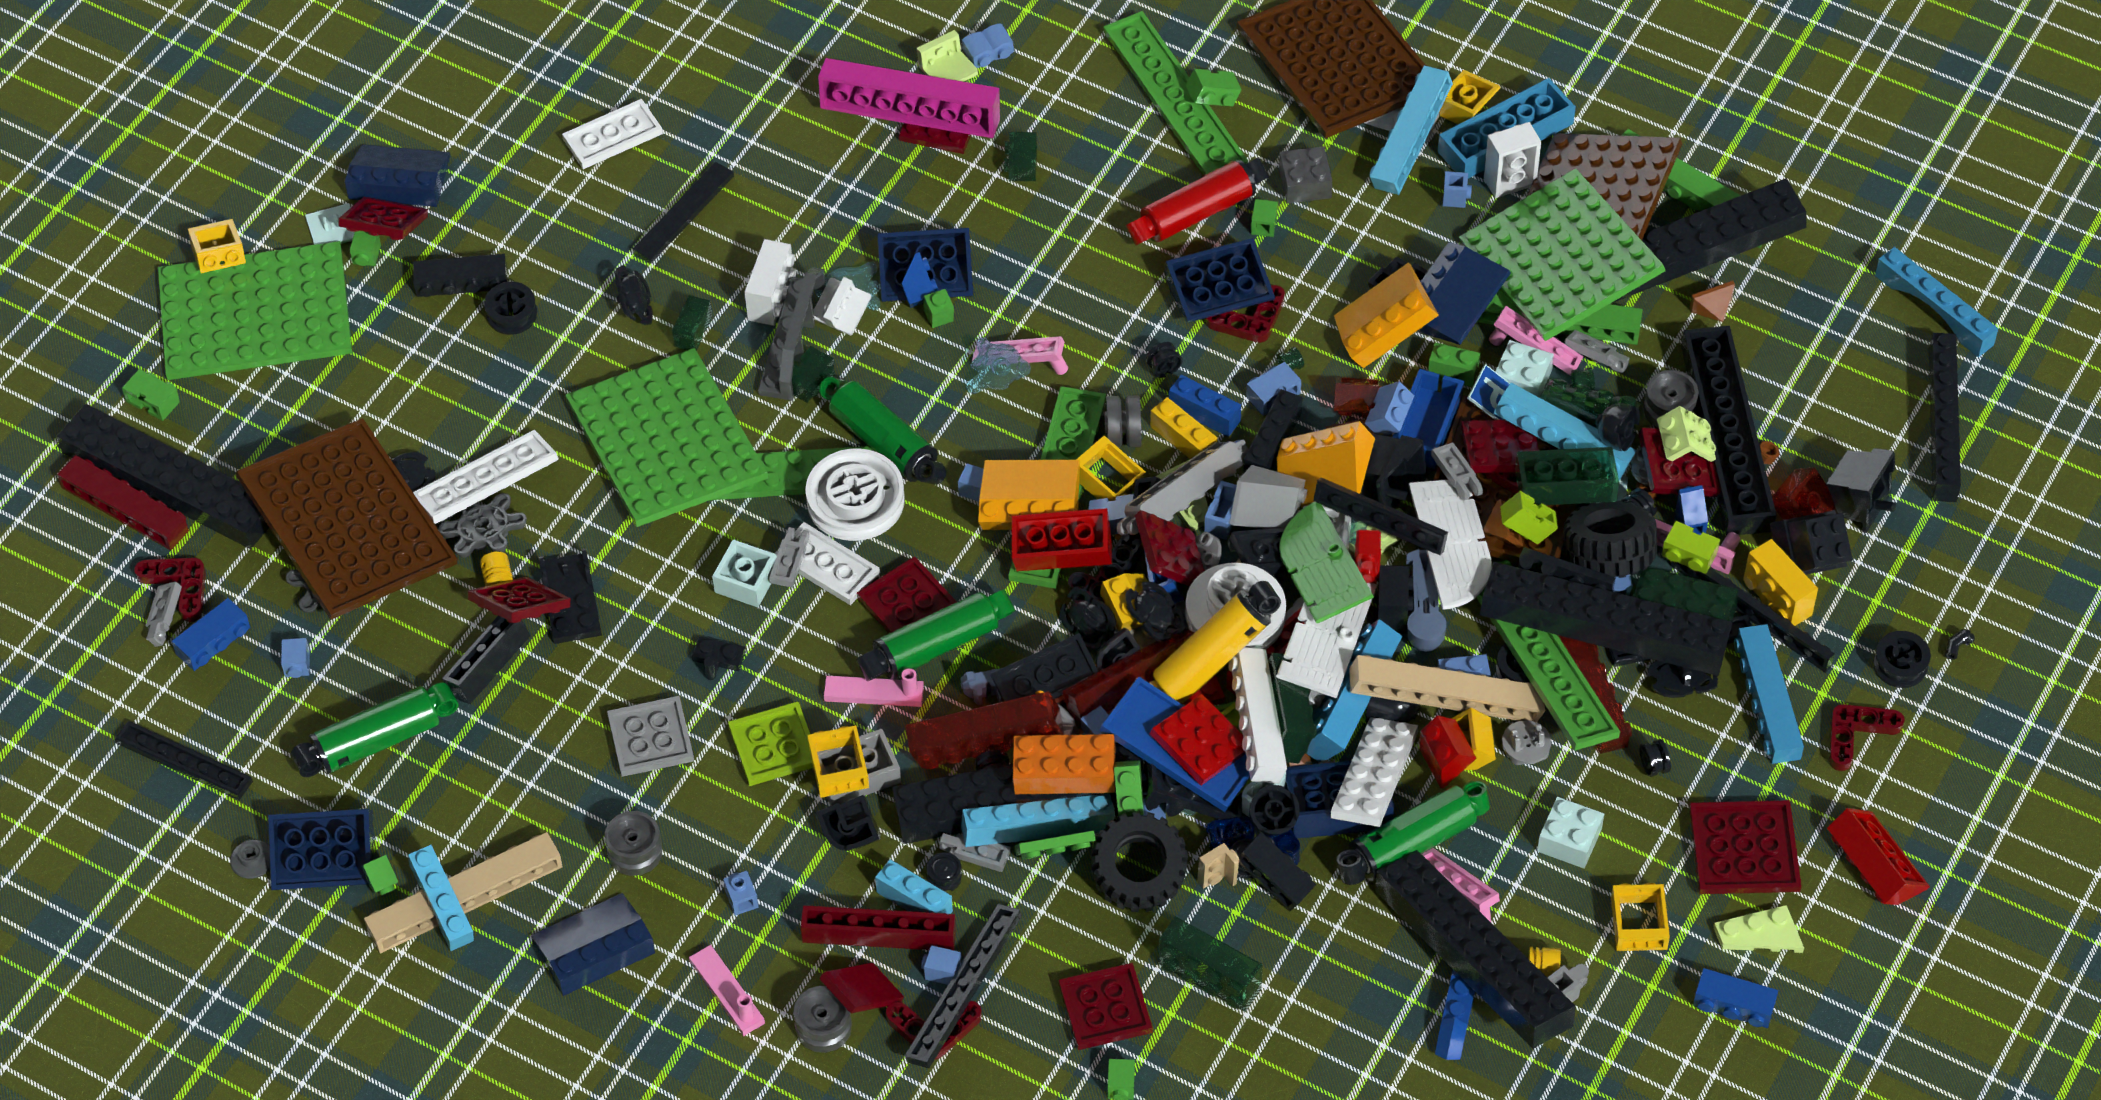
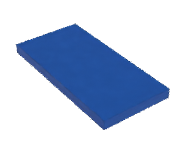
[1099,677,1250,812]

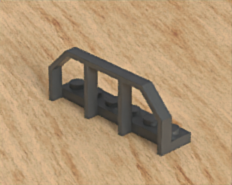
[758,267,826,401]

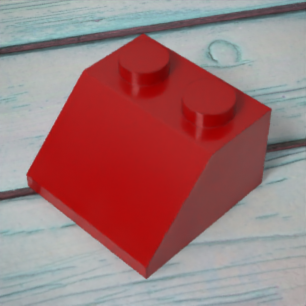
[1419,715,1477,788]

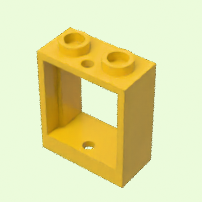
[188,219,246,273]
[1076,436,1146,501]
[807,725,869,798]
[1611,883,1670,951]

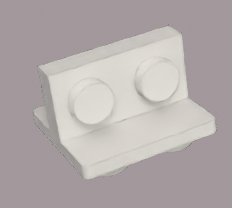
[813,277,871,336]

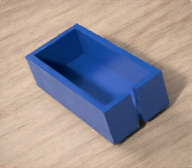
[1393,369,1464,469]

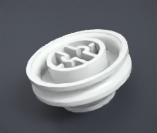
[806,449,905,541]
[1185,563,1286,650]

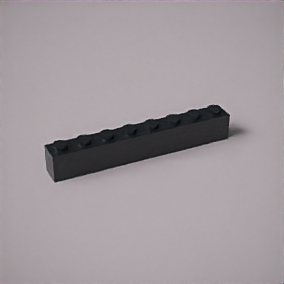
[1929,333,1961,502]

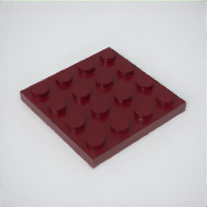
[1689,800,1802,894]

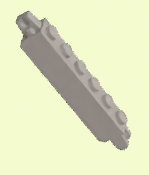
[1116,439,1248,535]

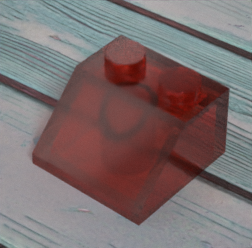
[1334,376,1383,417]
[1772,467,1836,520]

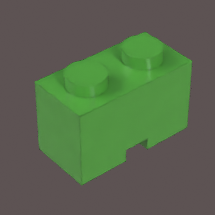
[1186,69,1242,106]
[1428,342,1480,388]
[122,369,180,421]
[1114,760,1144,816]

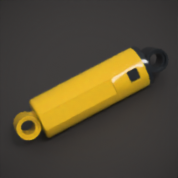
[1149,581,1281,704]

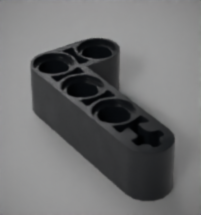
[1068,533,1144,609]

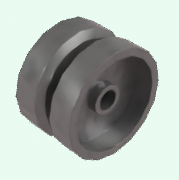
[1643,370,1699,428]
[1105,395,1141,448]
[605,811,662,876]
[793,986,852,1053]

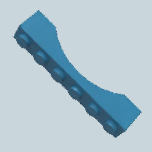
[1875,247,1998,358]

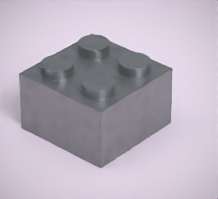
[1279,146,1332,204]

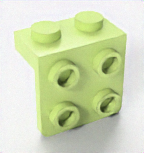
[917,30,978,82]
[1657,406,1716,462]

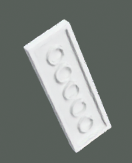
[413,430,558,524]
[1331,717,1418,827]

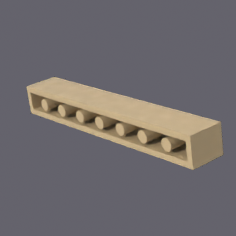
[1349,655,1545,722]
[364,832,563,954]

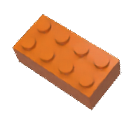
[1013,734,1115,794]

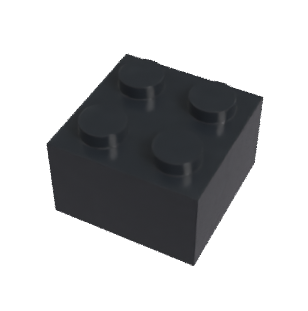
[1377,565,1413,634]

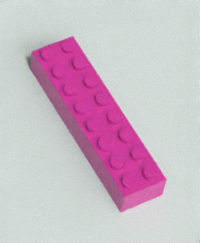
[818,58,1000,138]

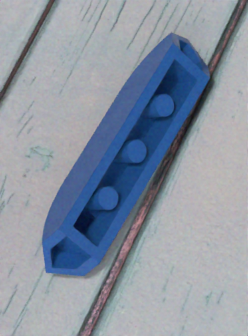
[1435,970,1475,1060]

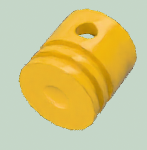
[480,552,513,586]
[1528,946,1561,978]

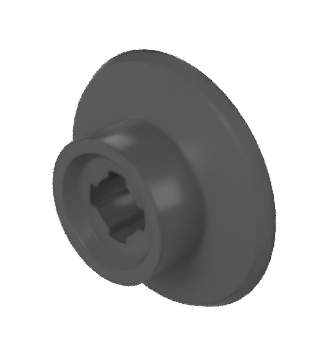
[230,840,270,879]

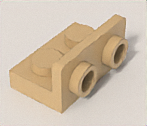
[1197,843,1239,889]

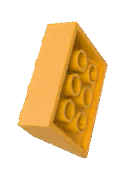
[1334,262,1439,368]
[1277,421,1375,508]
[978,460,1080,530]

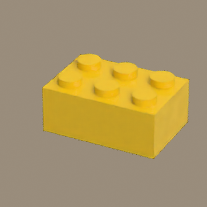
[1743,539,1818,626]

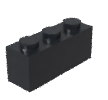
[1238,832,1316,912]

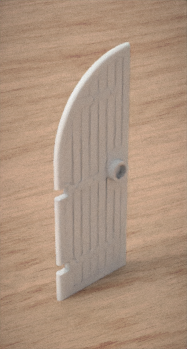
[1408,480,1492,610]
[1276,583,1377,698]

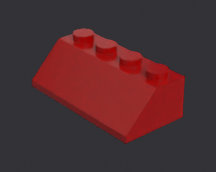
[1012,508,1112,572]
[1827,808,1930,905]

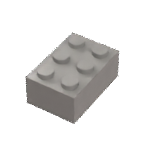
[817,729,901,806]

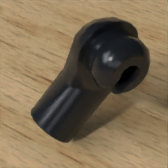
[1945,629,1975,660]

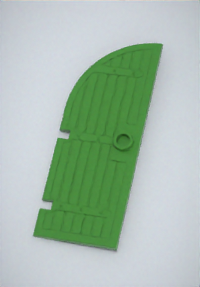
[1279,501,1374,623]

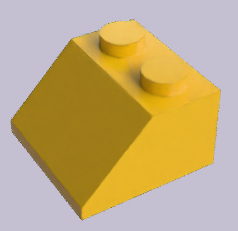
[1439,70,1500,124]
[1100,573,1151,632]
[1451,708,1496,770]

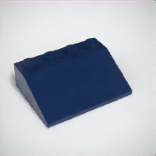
[345,144,450,207]
[877,228,974,302]
[1164,238,1275,323]
[1416,242,1511,345]
[1286,761,1394,839]
[268,809,374,890]
[531,893,655,996]

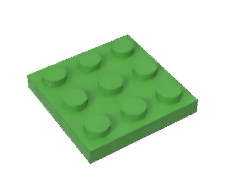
[1014,831,1096,860]

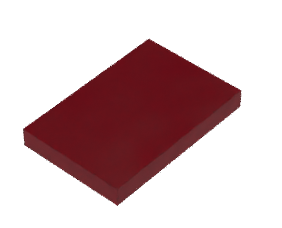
[819,963,904,1013]

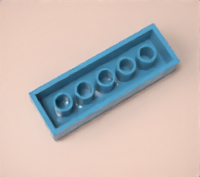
[1438,78,1576,179]
[1297,619,1402,762]

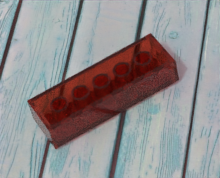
[905,691,1064,769]

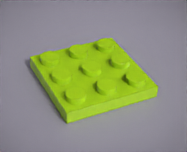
[728,702,813,786]

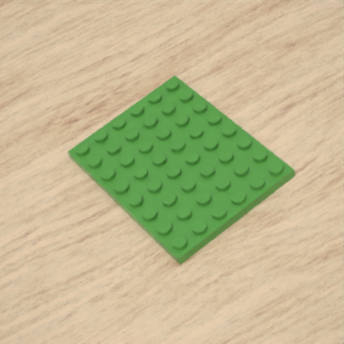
[1459,169,1666,341]
[158,241,353,380]
[565,348,768,527]

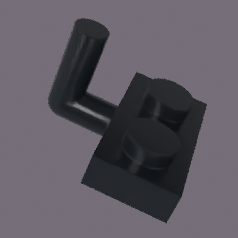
[692,636,746,680]

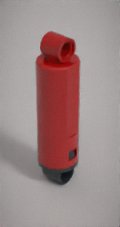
[1125,157,1269,246]

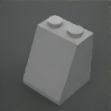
[1229,465,1307,529]

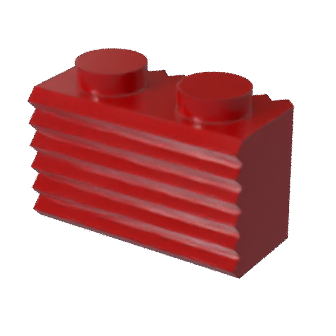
[1355,530,1381,583]

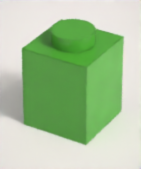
[1251,199,1278,237]
[350,231,381,266]
[924,289,954,328]
[361,855,398,896]
[1108,1059,1135,1100]

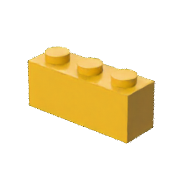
[1150,397,1217,459]

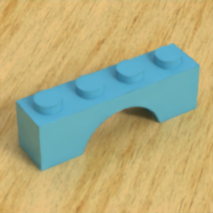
[408,845,474,951]

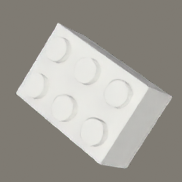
[1484,122,1541,198]
[745,239,796,326]

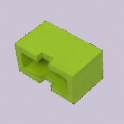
[1500,491,1558,544]
[1662,521,1720,574]

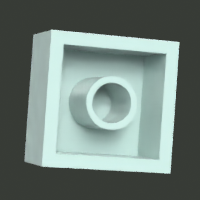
[1495,340,1554,398]
[712,540,777,607]
[1537,797,1604,869]

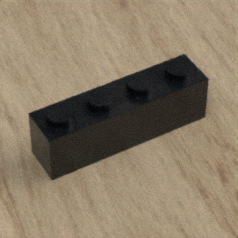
[413,254,508,297]
[1243,389,1303,474]
[442,615,531,704]

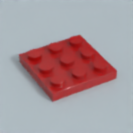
[1150,694,1246,786]

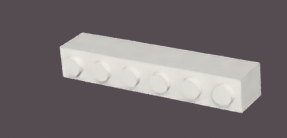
[1229,647,1287,784]

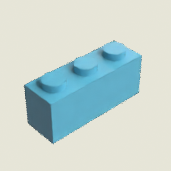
[875,859,953,914]

